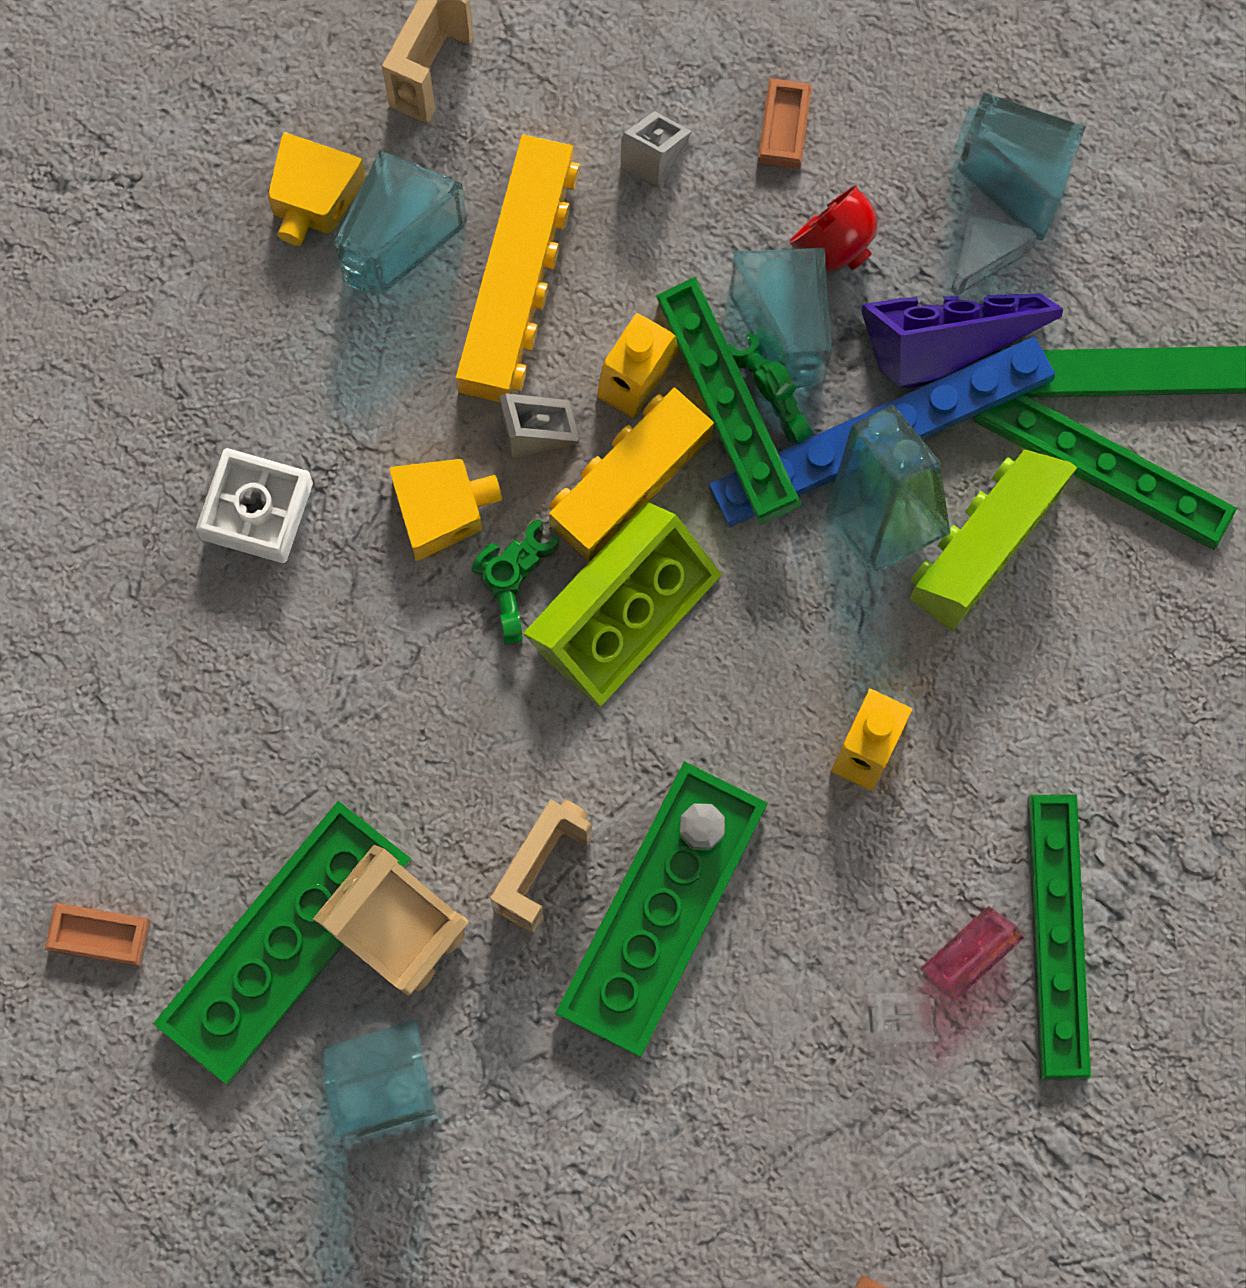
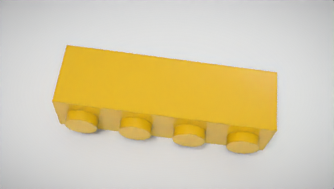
[549,387,714,562]

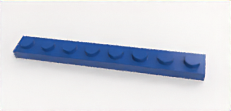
[709,336,1055,528]

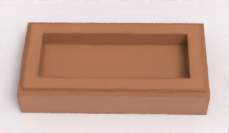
[757,78,812,169]
[45,903,151,967]

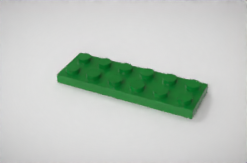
[555,761,768,1059]
[153,801,412,1085]

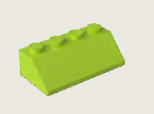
[909,449,1077,631]
[523,501,722,707]

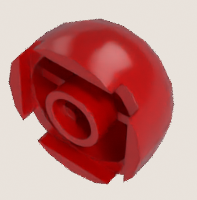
[789,185,878,271]

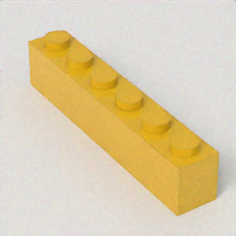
[456,134,580,402]

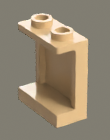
[382,0,474,124]
[490,799,592,935]
[313,845,469,996]

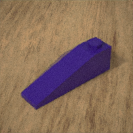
[861,293,1063,388]

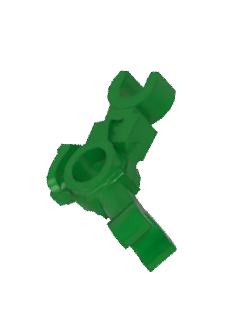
[728,333,813,444]
[472,519,559,645]

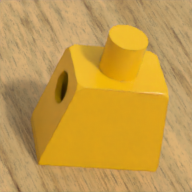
[268,132,366,246]
[597,313,679,420]
[389,459,503,561]
[830,689,912,792]

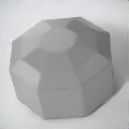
[680,803,725,850]

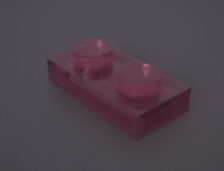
[920,906,1024,1001]

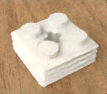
[196,448,313,563]

